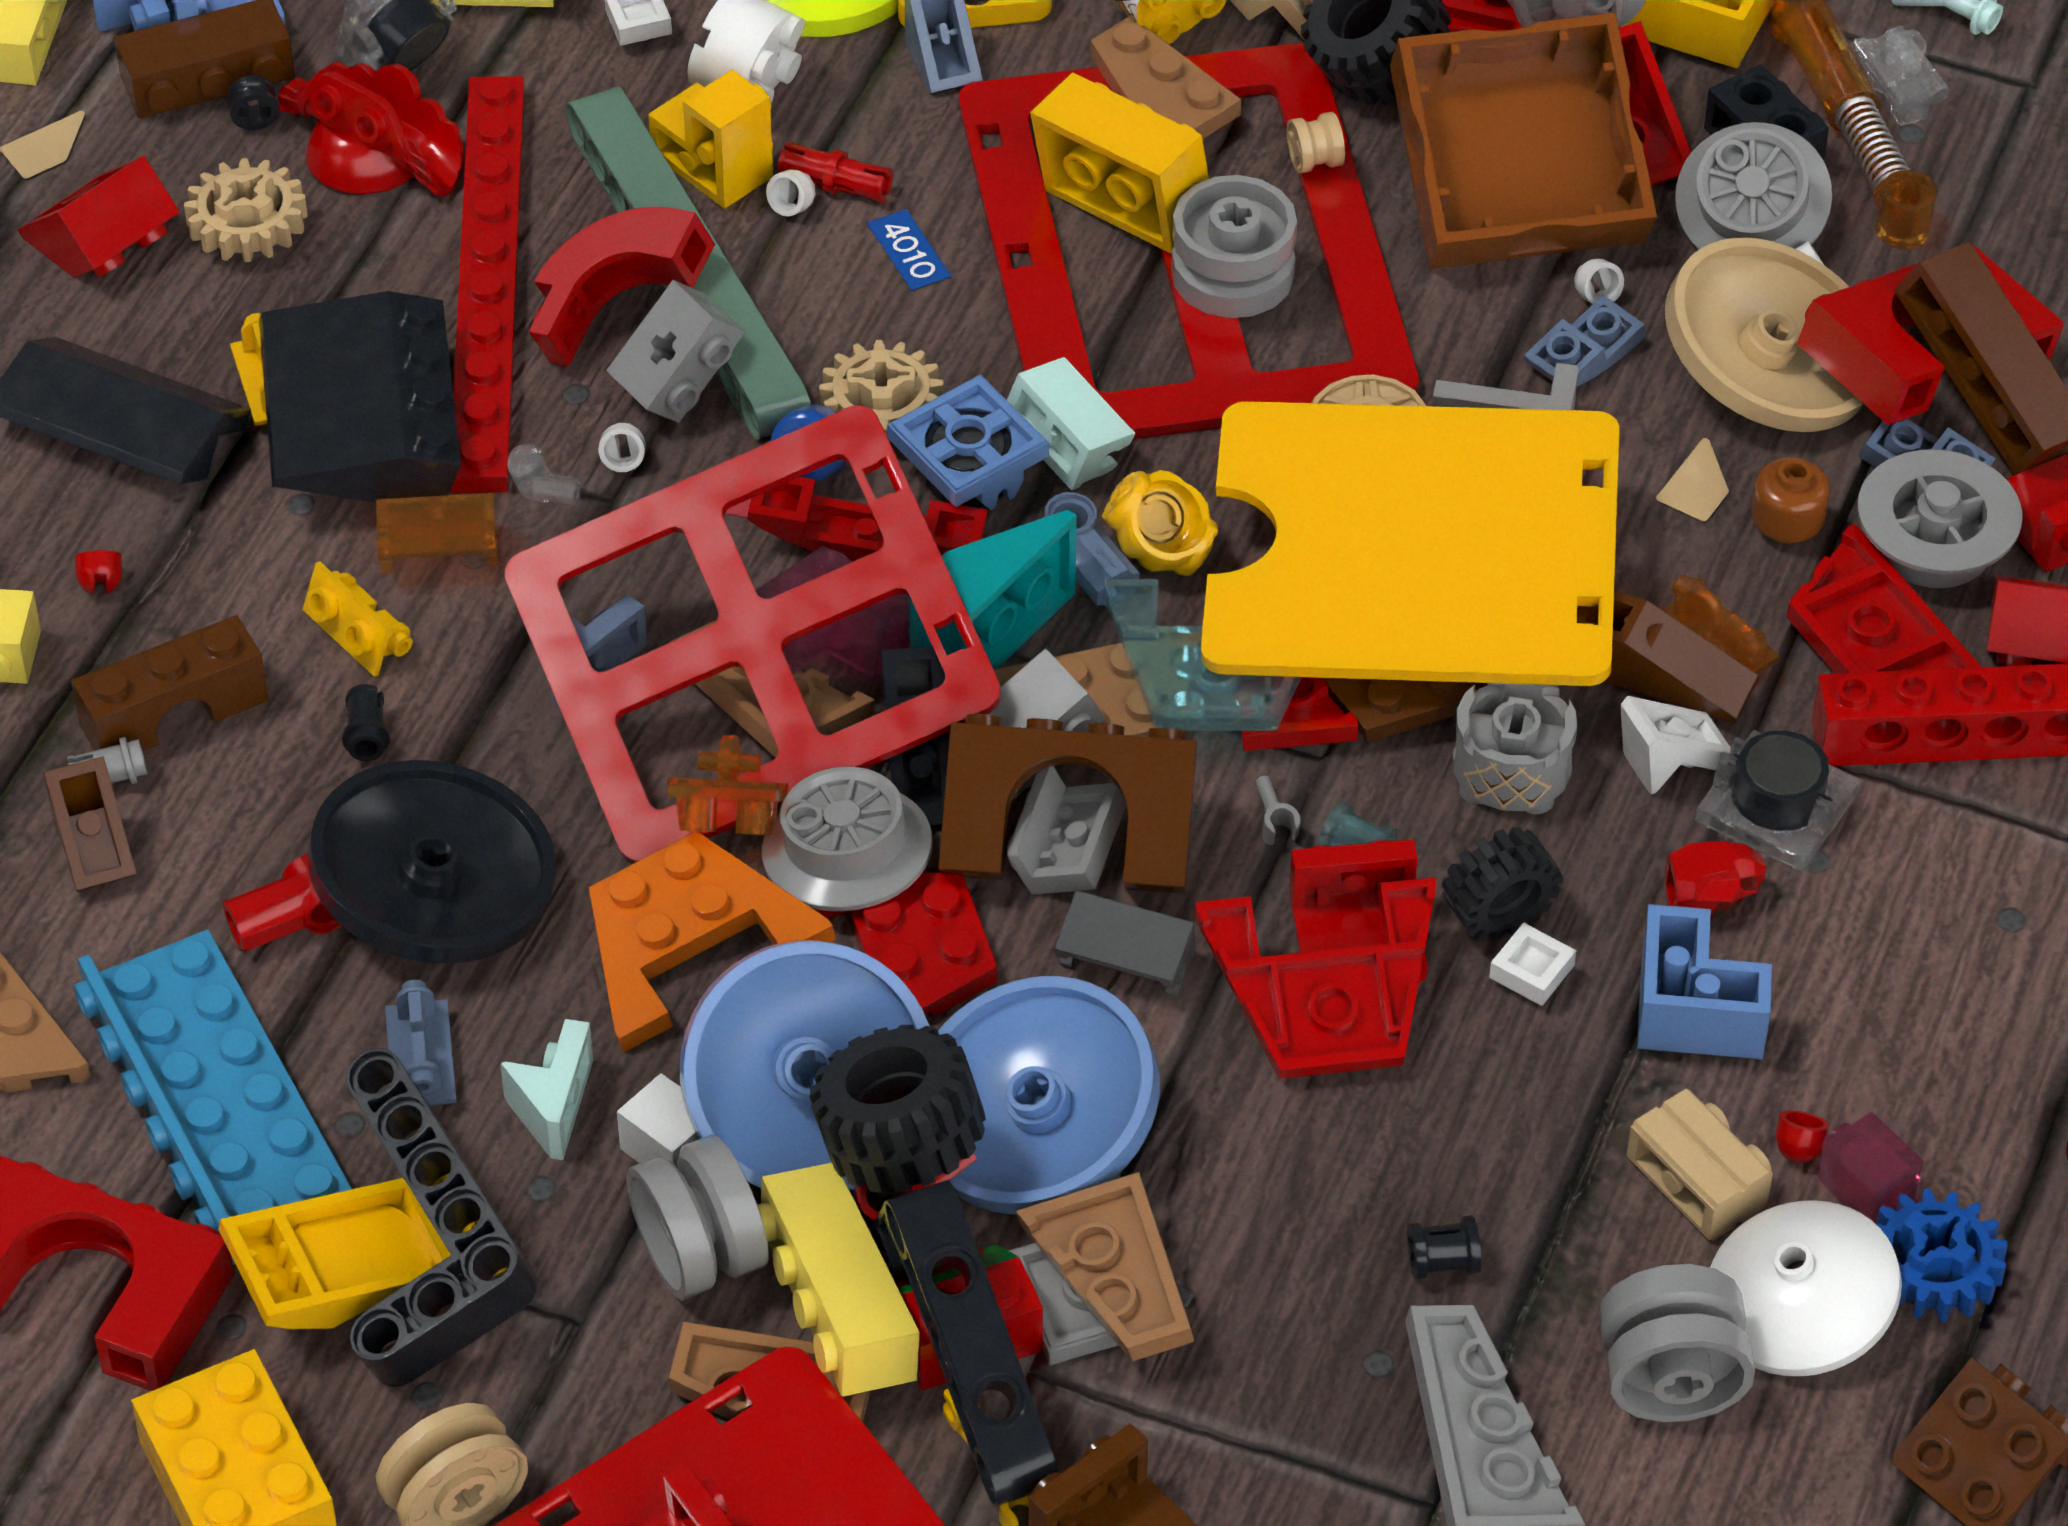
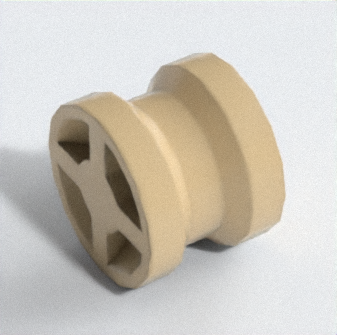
[1287,112,1345,173]

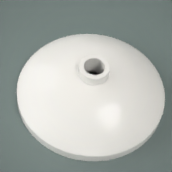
[1710,1200,1902,1376]

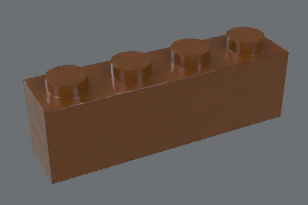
[1894,241,2068,475]

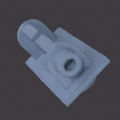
[385,980,457,1106]

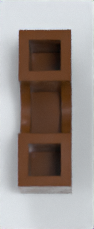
[71,615,269,751]

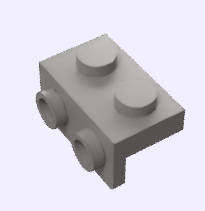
[1007,766,1127,895]

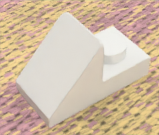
[1621,696,1735,795]

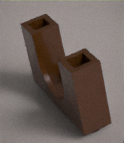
[939,714,1197,894]

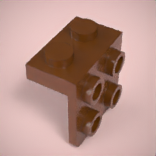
[1893,1357,2068,1526]
[1029,1423,1197,1526]

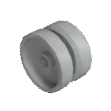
[1171,175,1297,318]
[626,1134,769,1301]
[1599,1264,1755,1422]

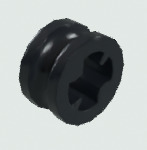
[226,76,279,130]

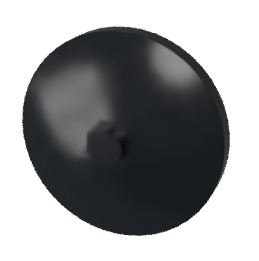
[307,760,556,963]

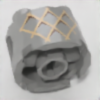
[1453,683,1577,814]

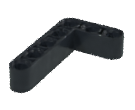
[346,1048,537,1387]

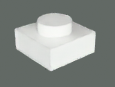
[605,0,672,46]
[1489,922,1576,1006]

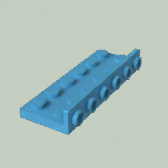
[73,929,352,1265]

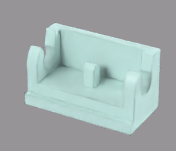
[1007,357,1135,491]

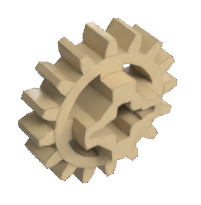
[184,158,308,262]
[819,340,943,440]

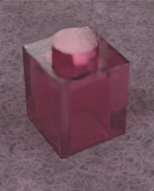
[1817,1111,1924,1224]

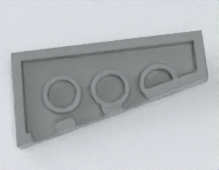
[1405,1305,1585,1526]

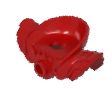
[277,61,464,196]

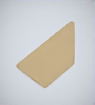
[0,111,85,179]
[1656,438,1729,522]

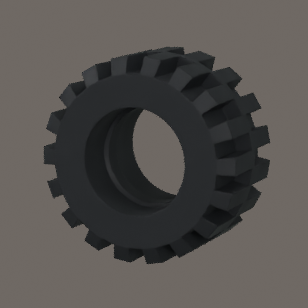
[1301,0,1451,104]
[809,1024,986,1193]

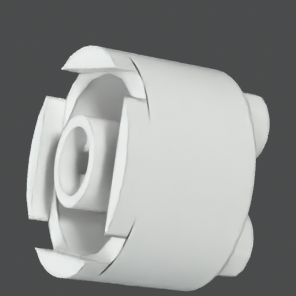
[688,0,805,103]

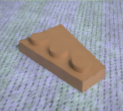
[1090,17,1241,139]
[671,620,875,758]
[1016,1172,1194,1362]

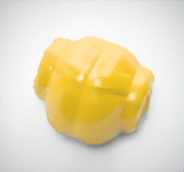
[1102,470,1219,576]

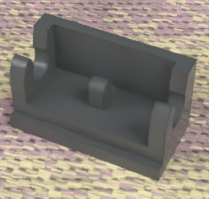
[1054,890,1196,996]

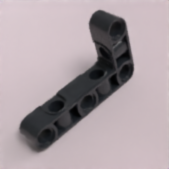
[872,1180,1058,1507]

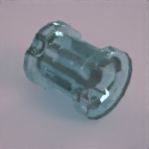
[1318,801,1398,846]

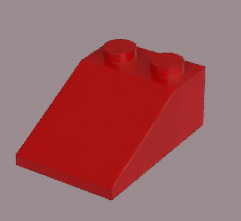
[1619,21,1691,187]

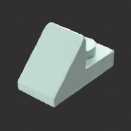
[501,1019,593,1160]

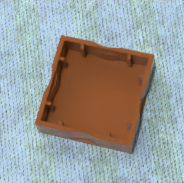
[1390,13,1657,269]

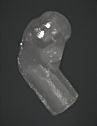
[507,444,581,507]

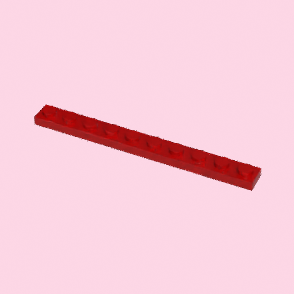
[450,76,525,493]

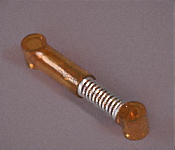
[1770,0,1937,249]

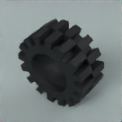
[1442,827,1563,941]

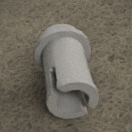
[67,737,148,784]

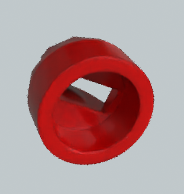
[74,550,123,595]
[1775,1110,1829,1163]

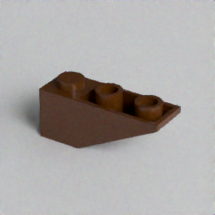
[1577,590,1758,724]

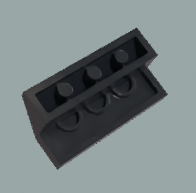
[0,337,251,484]

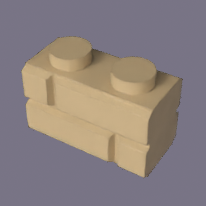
[1627,1088,1773,1242]

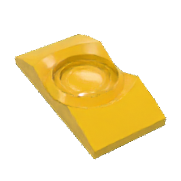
[218,1174,507,1329]

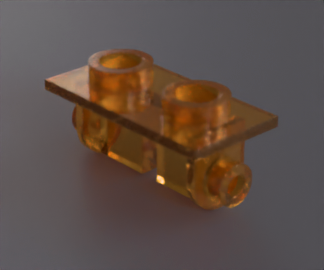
[1662,574,1780,674]

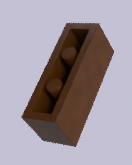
[114,0,295,119]

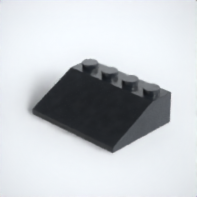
[259,291,461,512]

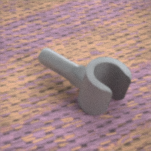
[1256,776,1300,845]

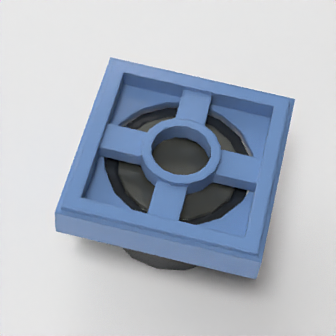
[887,374,1049,510]

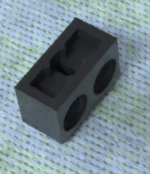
[1704,64,1829,161]

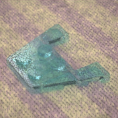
[1105,579,1301,731]

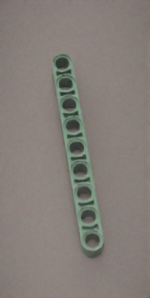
[565,86,811,440]

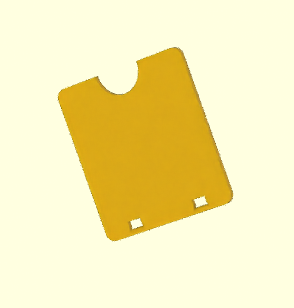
[1201,401,1619,686]

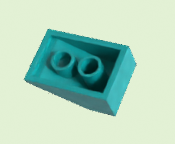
[908,509,1077,679]

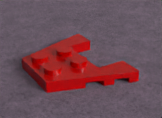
[812,873,997,1018]
[1194,877,1437,1079]

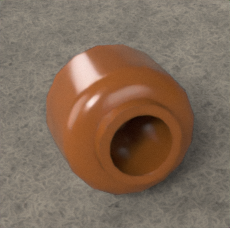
[1751,457,1831,544]

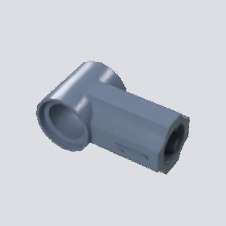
[1044,492,1140,609]

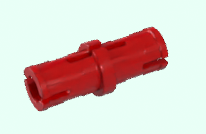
[777,141,893,203]

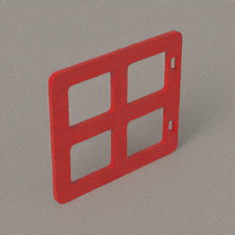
[505,405,1002,864]

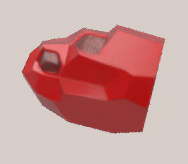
[1665,841,1767,915]

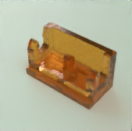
[376,493,498,572]

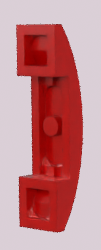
[747,477,988,562]

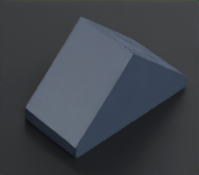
[905,0,983,93]

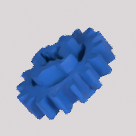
[1876,1189,2008,1322]

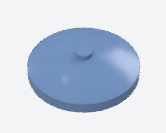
[680,940,929,1191]
[938,976,1160,1214]

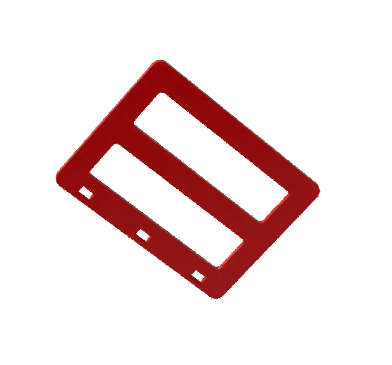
[959,43,1419,439]

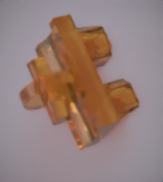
[667,735,788,835]

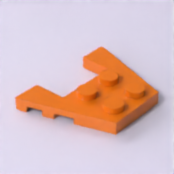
[589,831,836,1053]

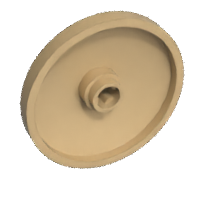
[1665,237,1864,432]

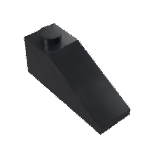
[880,646,950,827]

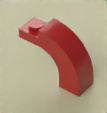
[529,207,715,367]

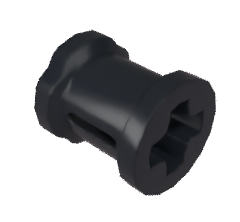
[1407,1215,1481,1279]

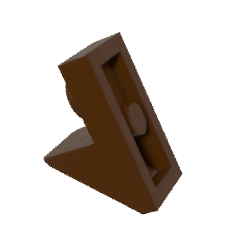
[43,756,137,892]

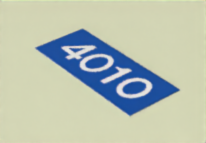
[866,209,952,291]

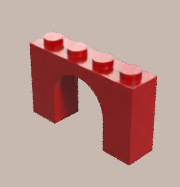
[1797,244,2065,425]
[0,1155,234,1391]

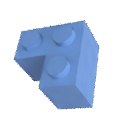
[1637,904,1772,1059]

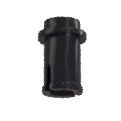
[342,684,390,761]

